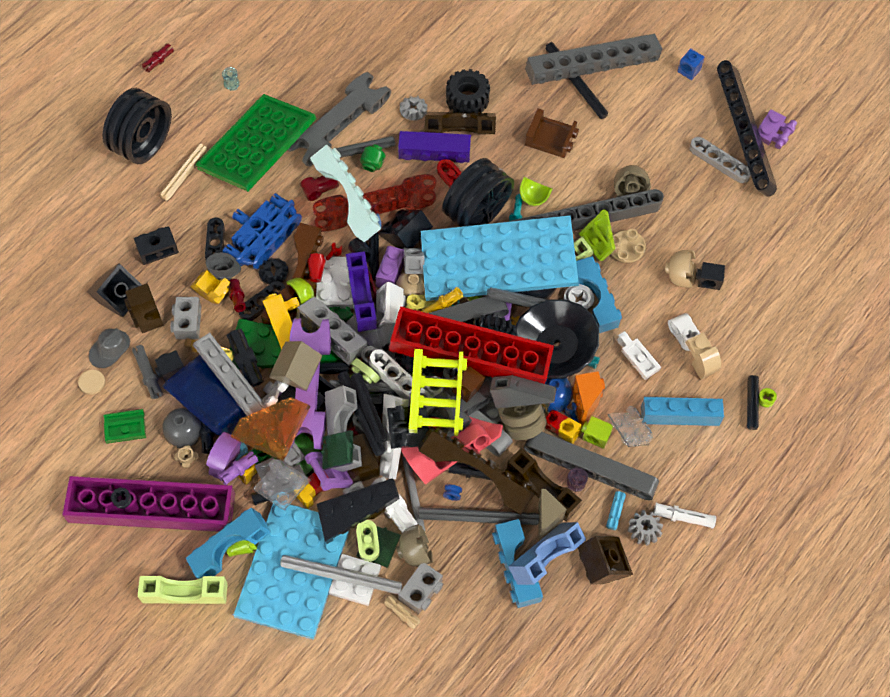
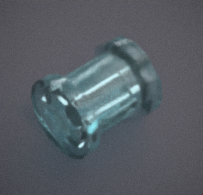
[222,67,240,91]

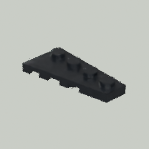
[316,478,400,544]

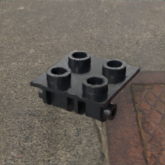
[387,406,429,449]

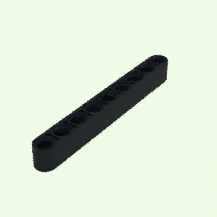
[717,60,777,197]

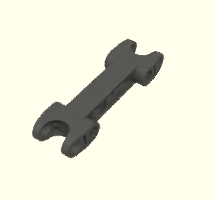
[288,72,391,166]
[427,376,493,437]

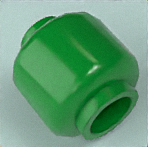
[360,144,386,172]

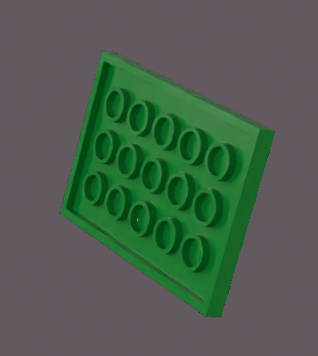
[195,94,316,192]

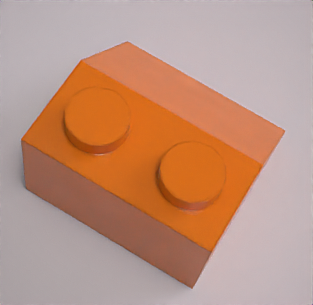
[572,371,605,426]

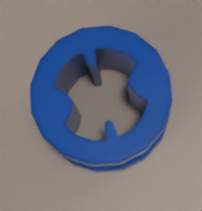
[443,484,462,501]

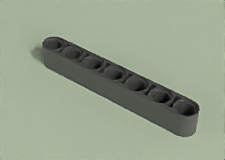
[377,296,509,351]
[524,432,659,501]

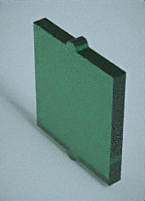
[321,430,355,470]
[356,526,400,568]

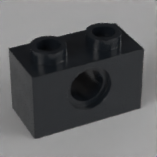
[134,226,179,265]

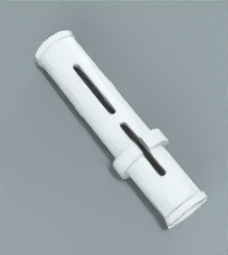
[653,503,716,528]

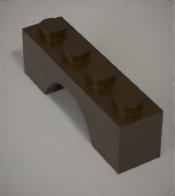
[424,112,496,134]
[506,448,582,522]

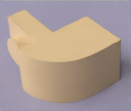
[685,332,721,380]

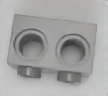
[171,297,202,340]
[398,563,444,614]

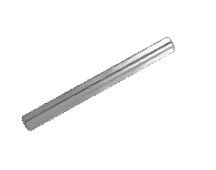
[280,555,402,594]

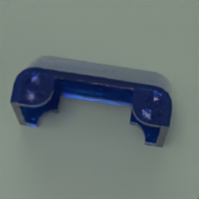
[163,355,248,436]

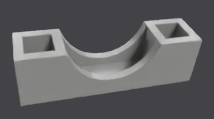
[325,386,362,472]

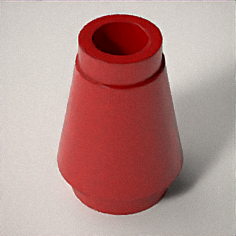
[307,253,326,283]

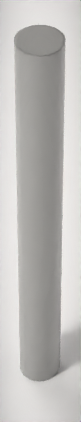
[402,457,426,532]

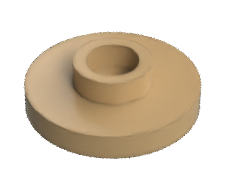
[78,370,105,395]

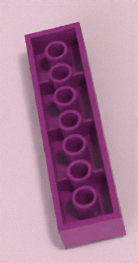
[62,476,235,532]

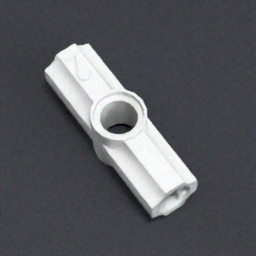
[371,477,418,533]

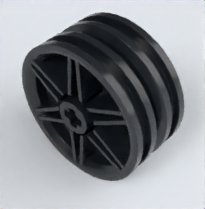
[102,88,172,165]
[442,158,514,227]

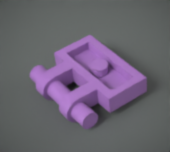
[758,110,797,149]

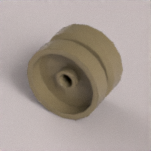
[498,404,547,440]

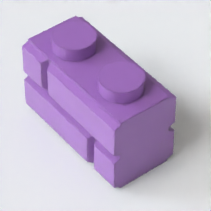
[376,246,404,288]

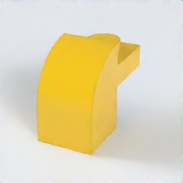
[190,270,230,304]

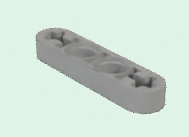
[690,137,751,183]

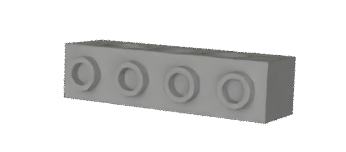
[296,297,367,365]

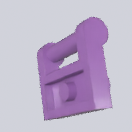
[305,452,353,491]

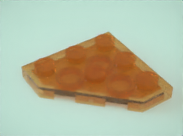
[231,397,311,461]

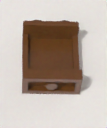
[525,108,579,158]

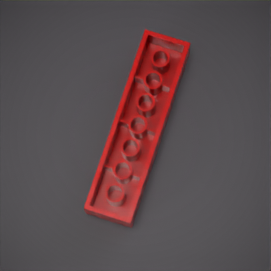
[389,306,554,384]

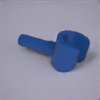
[565,402,582,429]

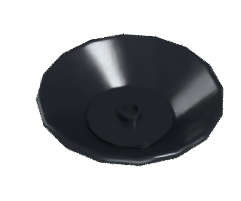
[515,299,599,379]

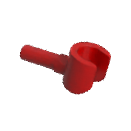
[325,242,343,260]

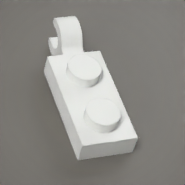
[617,331,661,380]

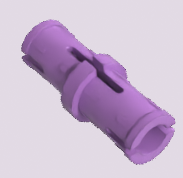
[218,451,258,485]

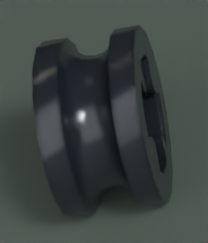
[111,488,132,509]

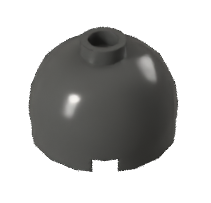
[162,408,201,448]

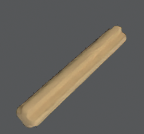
[160,144,207,201]

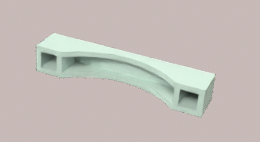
[310,144,382,242]

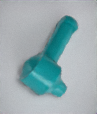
[509,194,523,221]

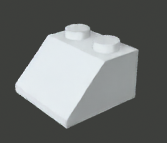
[376,282,406,328]

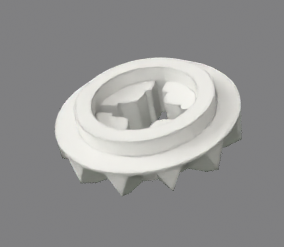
[564,284,594,310]

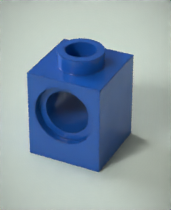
[678,48,705,80]

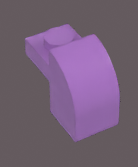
[206,432,241,479]

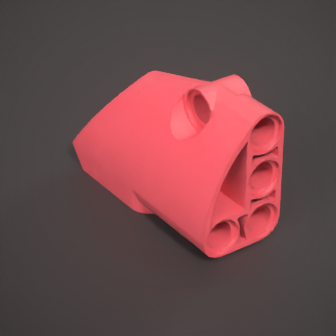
[401,416,503,484]

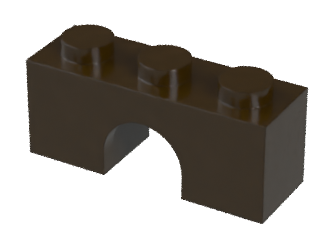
[124,283,164,334]

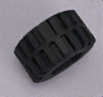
[446,69,490,113]

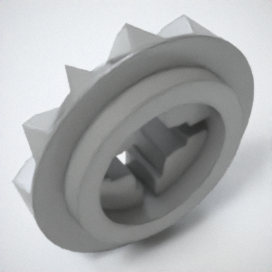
[400,96,427,120]

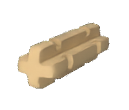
[384,595,420,629]

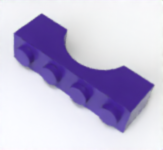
[346,251,377,332]

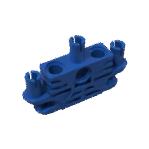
[223,193,302,269]

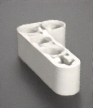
[369,349,444,406]

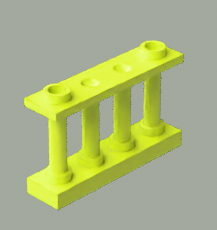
[409,349,467,436]

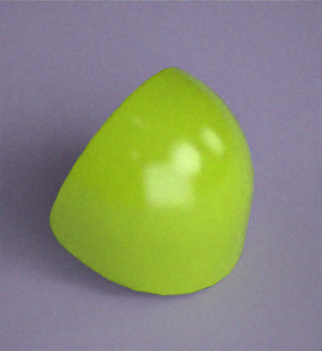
[520,177,553,206]
[286,278,314,312]

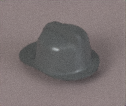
[205,252,241,281]
[89,328,130,368]

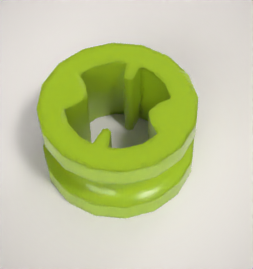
[759,388,777,408]

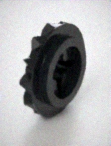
[259,257,289,284]

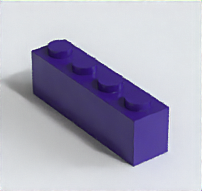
[398,131,471,163]

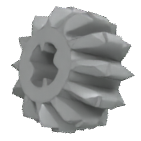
[628,510,663,546]

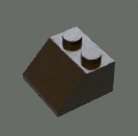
[342,433,380,489]
[577,536,633,585]

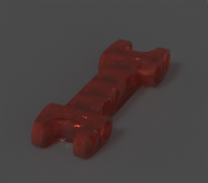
[313,174,436,232]

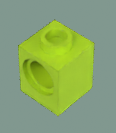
[581,416,614,449]

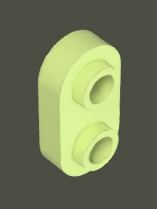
[351,358,381,384]
[356,520,380,562]

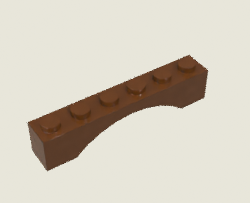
[261,222,324,325]

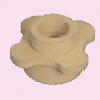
[174,445,199,468]

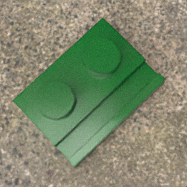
[103,409,146,444]

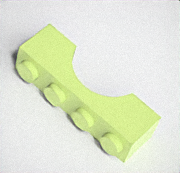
[138,576,228,604]

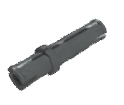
[132,345,163,399]

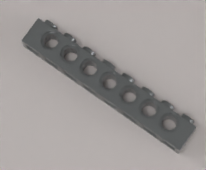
[525,34,662,85]

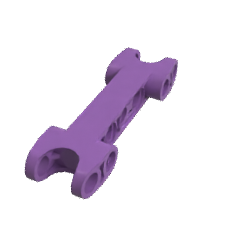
[283,318,331,449]

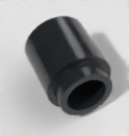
[348,237,372,262]

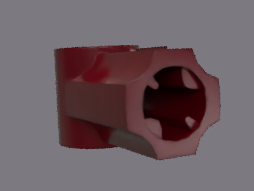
[300,175,339,201]

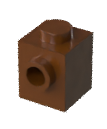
[452,366,485,403]

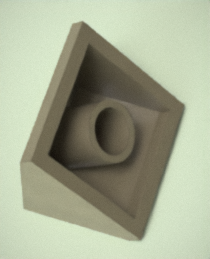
[269,341,322,391]
[538,489,566,541]

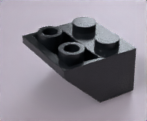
[378,209,433,250]

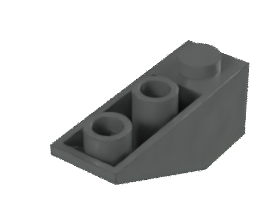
[490,375,556,408]

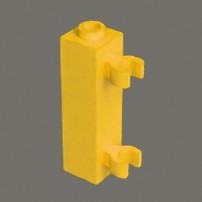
[263,294,300,350]

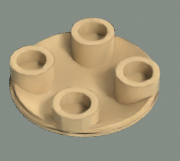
[611,229,646,263]

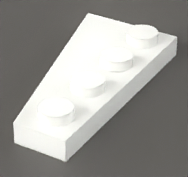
[379,394,410,479]

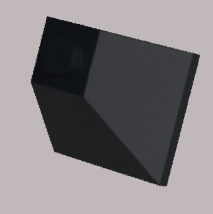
[87,263,142,317]

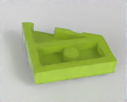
[579,210,616,261]

